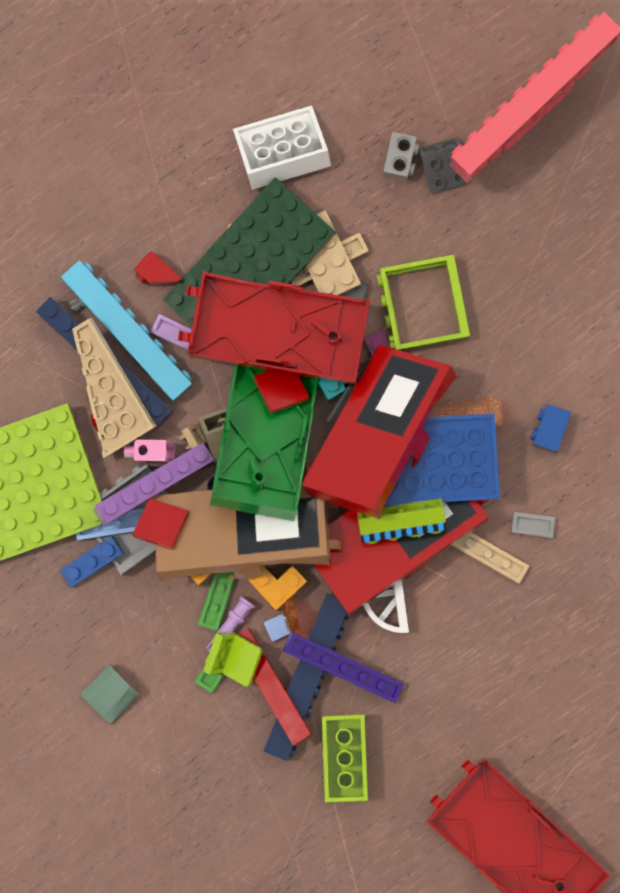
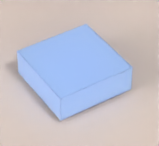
[263,614,291,642]

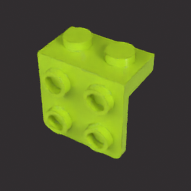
[204,631,262,686]

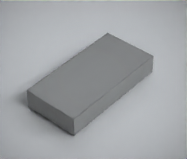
[511,512,556,538]

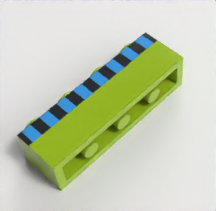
[357,498,447,544]

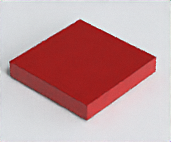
[253,371,309,414]
[132,498,189,550]

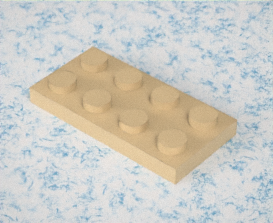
[306,210,361,296]

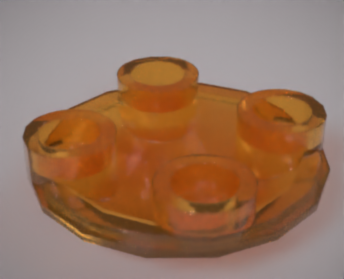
[284,598,300,635]

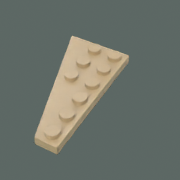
[72,318,156,458]

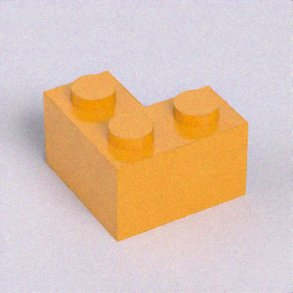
[247,565,307,611]

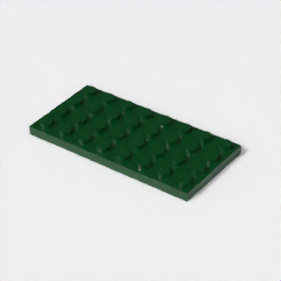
[163,177,336,327]

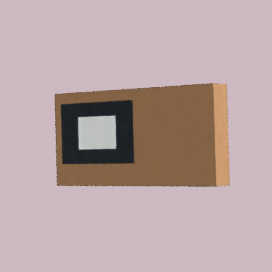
[154,481,342,581]

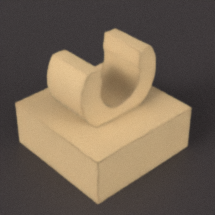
[179,424,206,450]

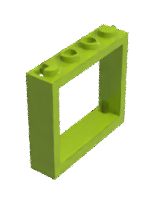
[377,255,470,351]

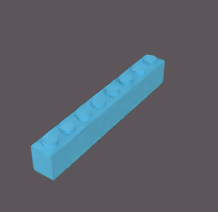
[61,260,192,402]

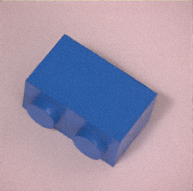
[530,404,571,454]

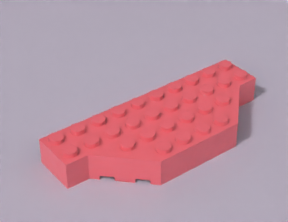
[450,12,620,184]

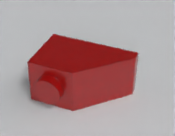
[134,251,182,286]

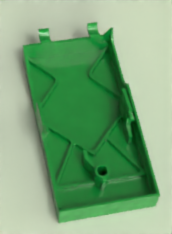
[210,365,318,521]

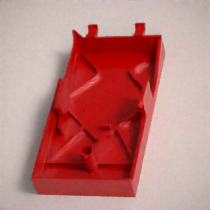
[178,271,370,385]

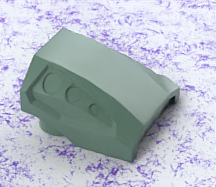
[80,664,139,724]

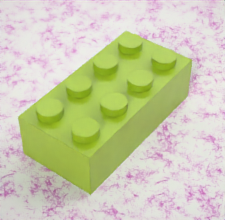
[322,714,368,802]

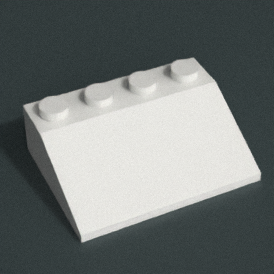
[233,106,331,190]

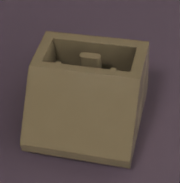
[198,407,227,463]

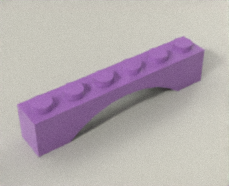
[93,443,214,527]

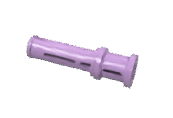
[206,596,256,652]

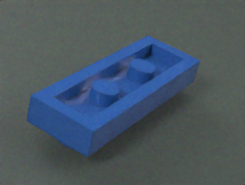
[60,536,124,588]

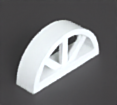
[363,579,409,633]

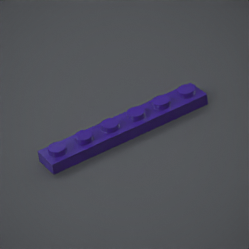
[282,632,404,703]

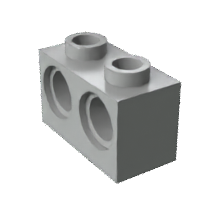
[383,132,419,181]

